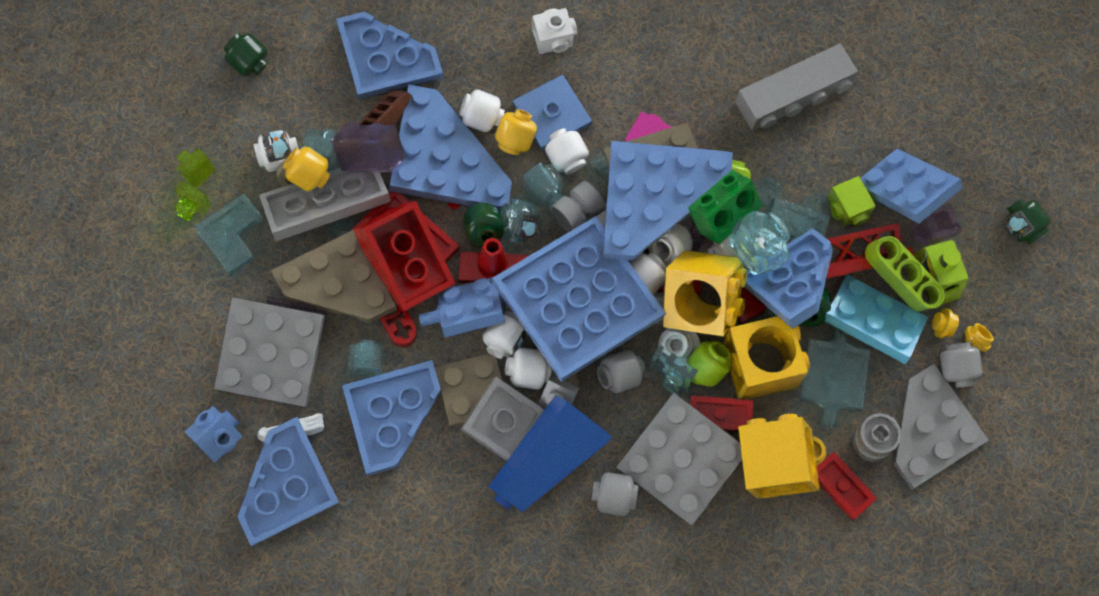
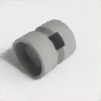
[550,181,606,233]
[852,413,902,462]

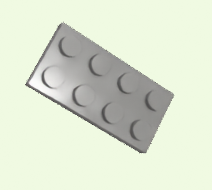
[259,156,391,242]

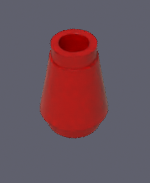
[477,238,508,273]

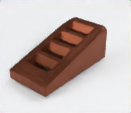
[353,89,412,146]

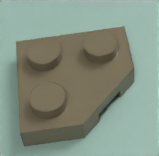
[435,354,502,427]

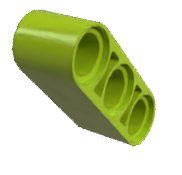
[865,236,945,312]

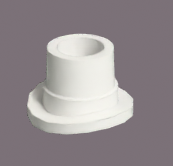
[658,328,701,367]

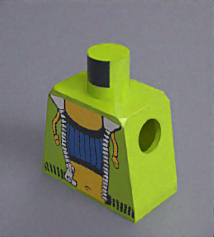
[913,240,968,305]

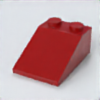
[352,201,456,312]

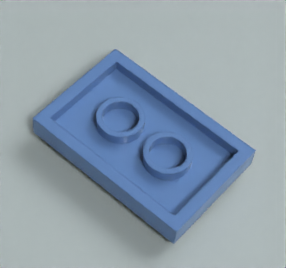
[861,149,963,224]

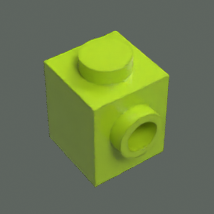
[828,176,876,227]

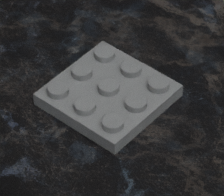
[214,298,325,407]
[617,393,742,526]

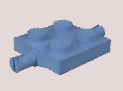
[419,277,508,338]

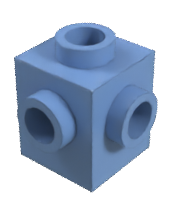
[185,406,243,463]

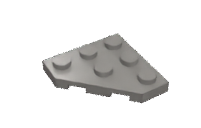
[894,364,989,490]

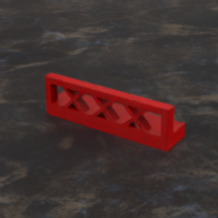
[826,223,914,279]

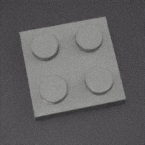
[460,377,544,461]

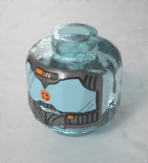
[500,198,540,244]

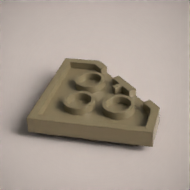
[271,230,397,323]

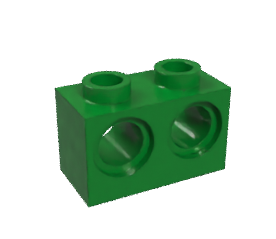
[688,170,763,244]

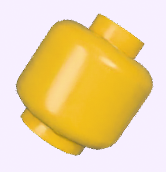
[494,109,538,156]
[283,147,330,191]

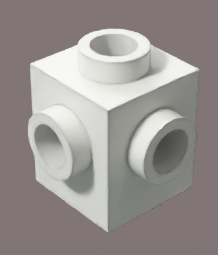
[532,8,577,54]

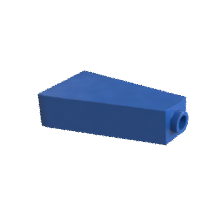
[488,395,612,512]

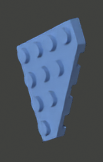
[389,84,512,213]
[603,141,733,261]

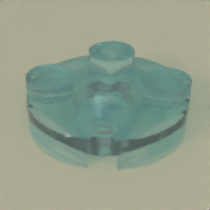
[729,211,790,275]

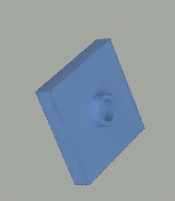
[512,75,592,151]

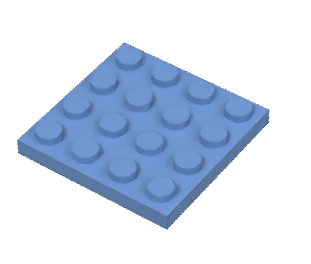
[493,216,666,382]

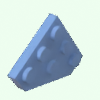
[336,12,443,100]
[745,228,833,329]
[342,360,441,476]
[237,417,339,546]

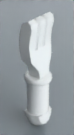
[257,413,324,442]

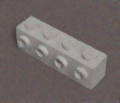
[735,43,858,131]

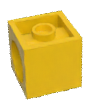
[663,250,747,337]
[722,316,810,400]
[738,414,820,499]

